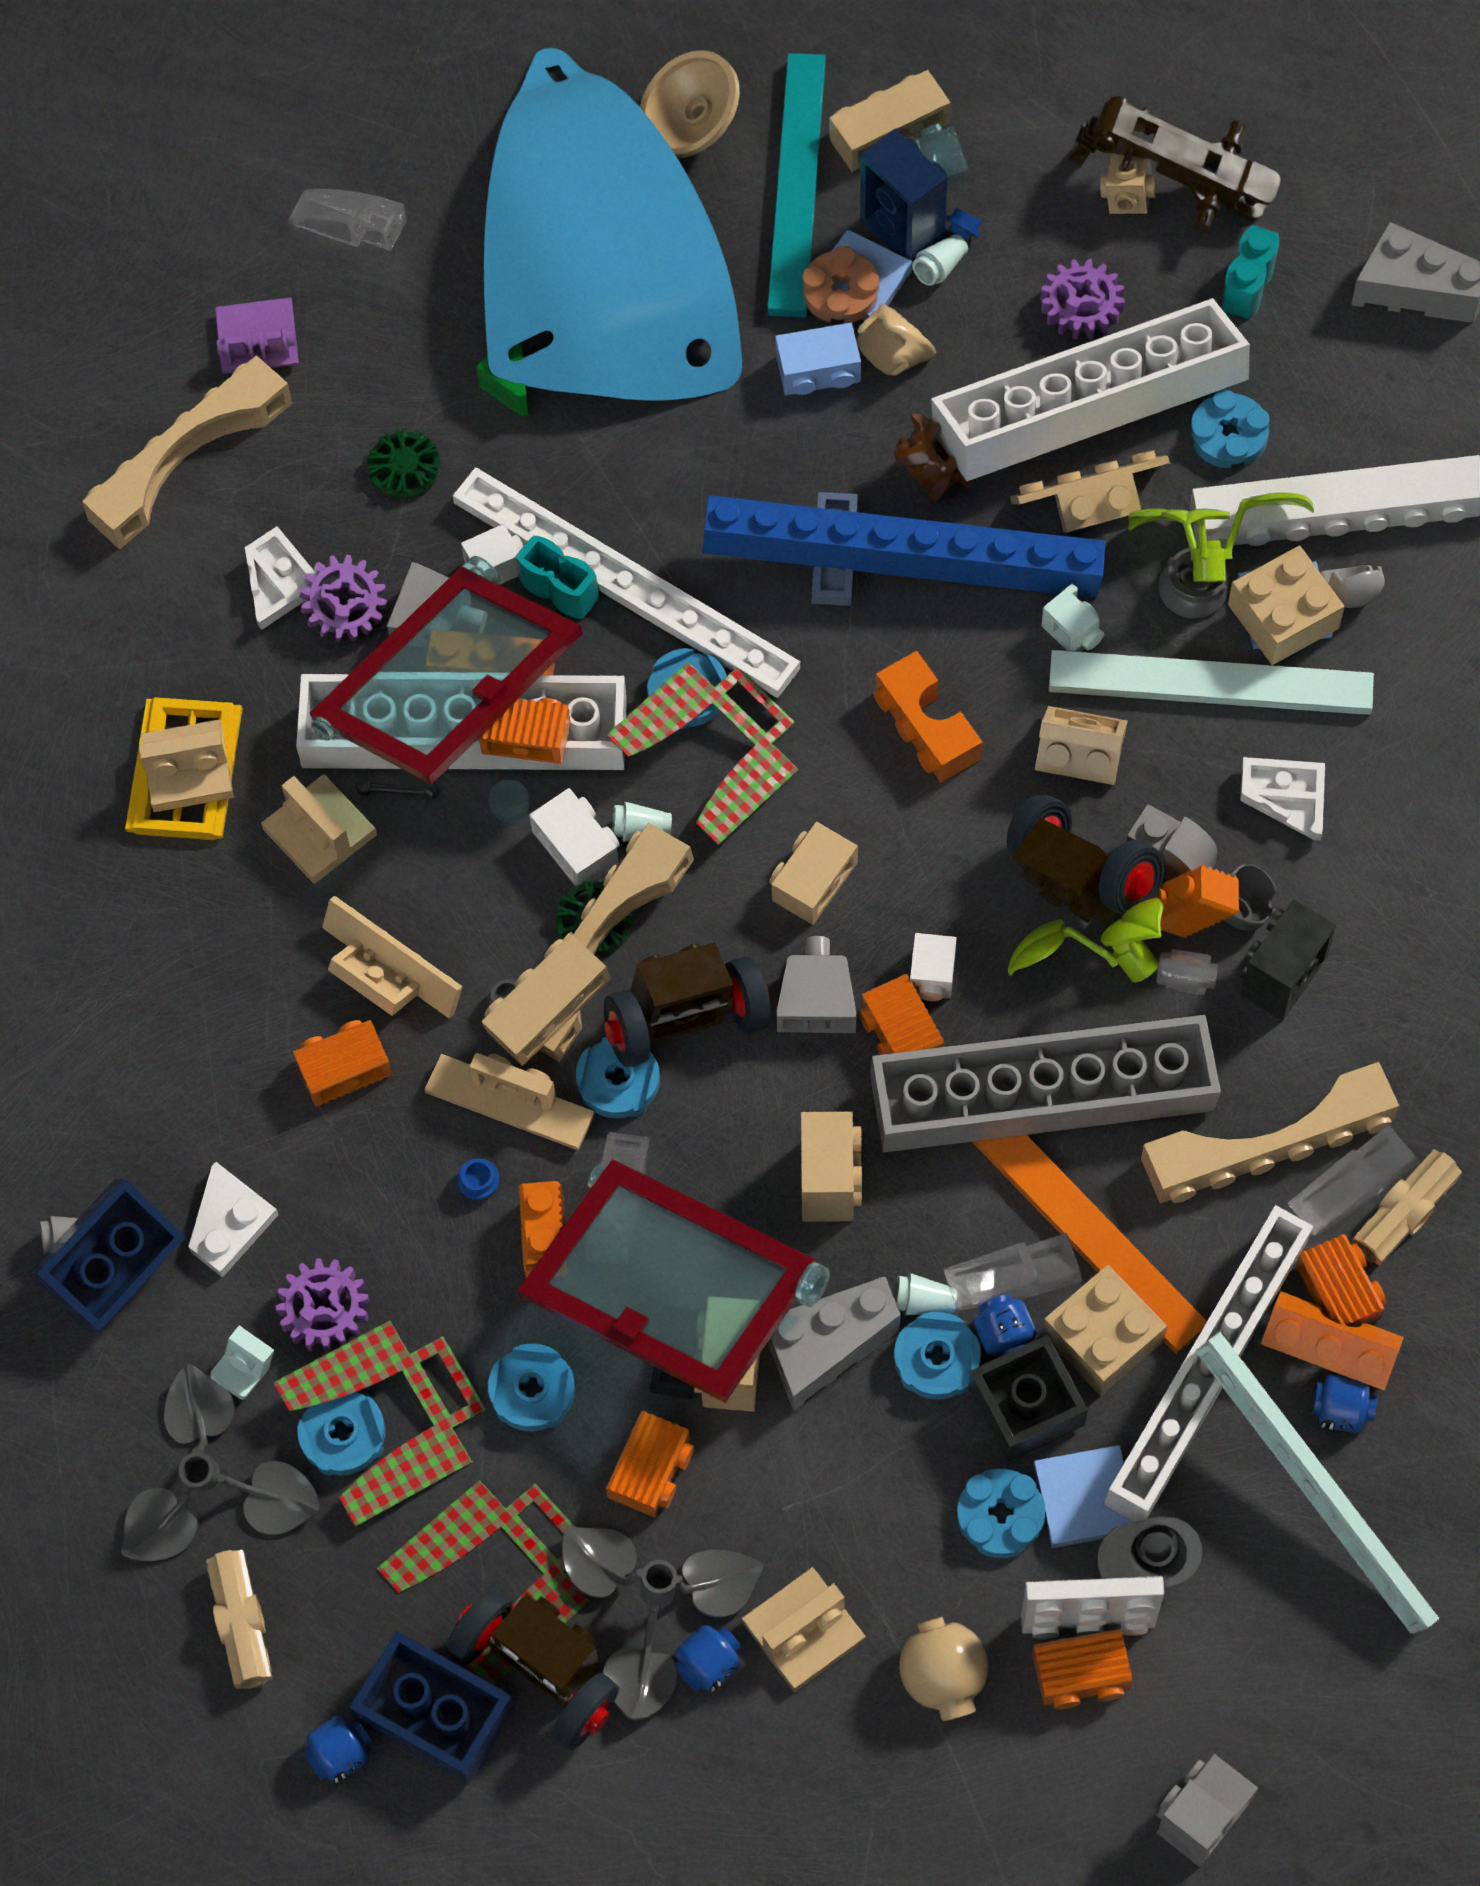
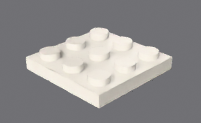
[1021,1577,1164,1639]

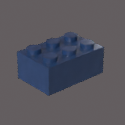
[860,129,948,262]
[28,1178,186,1332]
[349,1630,515,1785]

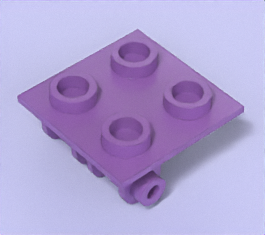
[215,297,299,374]

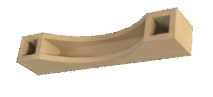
[82,355,293,549]
[539,822,694,1063]
[1141,1062,1399,1204]

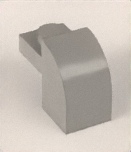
[1126,804,1218,881]

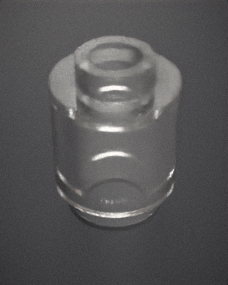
[1156,949,1218,996]

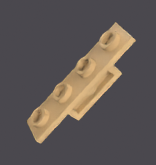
[1010,450,1170,532]
[322,896,463,1018]
[424,1053,595,1151]

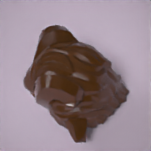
[894,413,973,503]

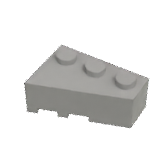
[1351,222,1480,323]
[767,1276,900,1412]

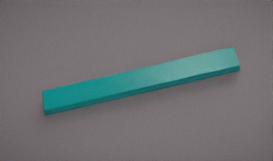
[768,53,826,318]

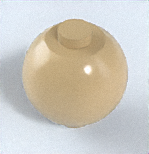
[899,1617,988,1721]

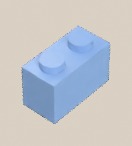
[775,322,861,395]

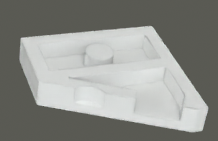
[245,527,323,630]
[1240,757,1325,841]
[189,1162,279,1278]

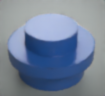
[946,208,982,241]
[457,1158,500,1200]

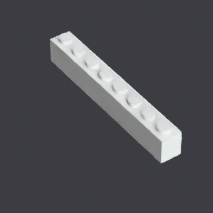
[1190,455,1480,549]
[1104,1205,1313,1522]

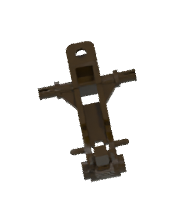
[1068,96,1280,234]

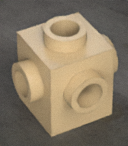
[1100,154,1157,214]

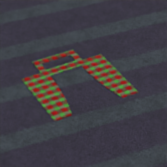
[606,662,799,845]
[273,1321,486,1527]
[377,1480,589,1685]

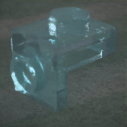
[914,123,968,177]

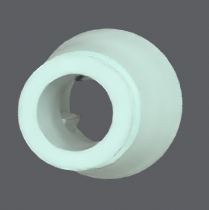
[913,234,968,286]
[612,802,672,842]
[893,1273,958,1315]

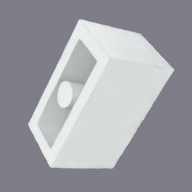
[529,788,620,886]

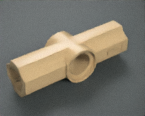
[1352,1150,1462,1266]
[206,1550,273,1689]

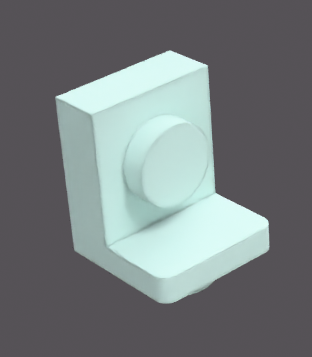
[210,1326,274,1400]

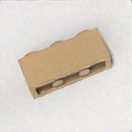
[829,70,951,172]
[481,934,611,1066]

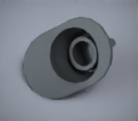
[1097,1517,1202,1587]

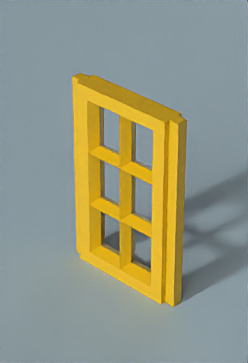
[125,697,243,840]

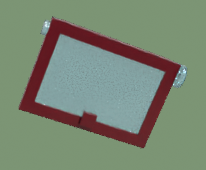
[310,556,583,785]
[517,1159,830,1403]

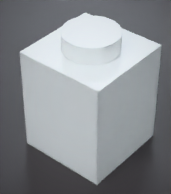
[461,524,523,585]
[910,933,957,1001]

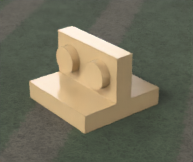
[1035,706,1128,785]
[139,719,234,812]
[261,774,377,884]
[742,1567,866,1693]

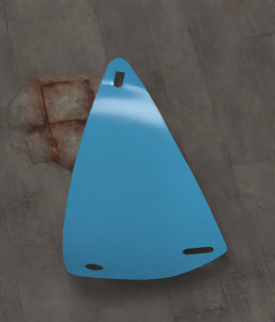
[484,48,742,400]

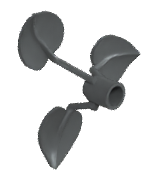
[121,1364,320,1562]
[562,1526,763,1721]

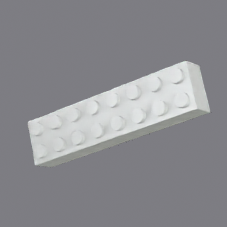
[931,298,1250,481]
[296,674,627,770]

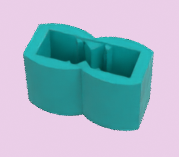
[1222,225,1279,320]
[516,536,599,619]

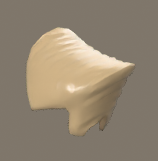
[856,303,936,376]

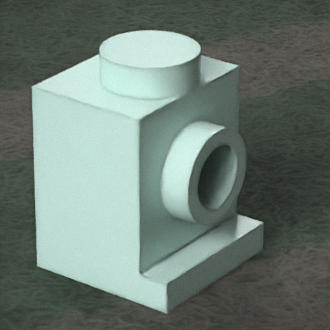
[1041,584,1104,652]

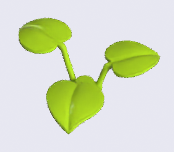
[1129,492,1314,582]
[1008,898,1163,983]

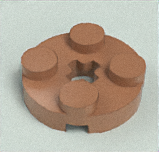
[803,246,880,323]

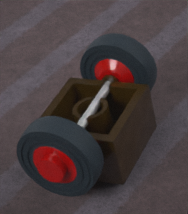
[1007,794,1165,925]
[603,942,771,1067]
[446,1589,619,1750]

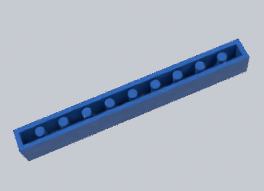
[702,495,1105,599]

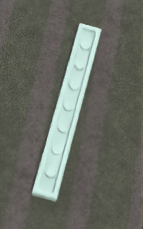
[1049,650,1374,715]
[1196,1332,1439,1634]

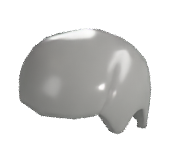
[1321,565,1385,608]

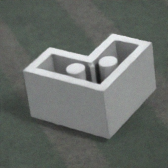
[1157,1754,1258,1867]

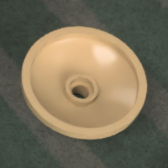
[640,51,739,158]

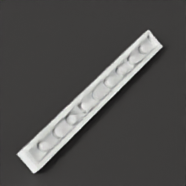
[453,467,800,698]

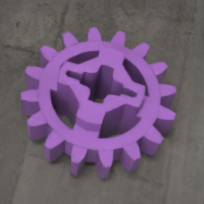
[1041,259,1125,340]
[299,555,387,643]
[276,1258,370,1353]

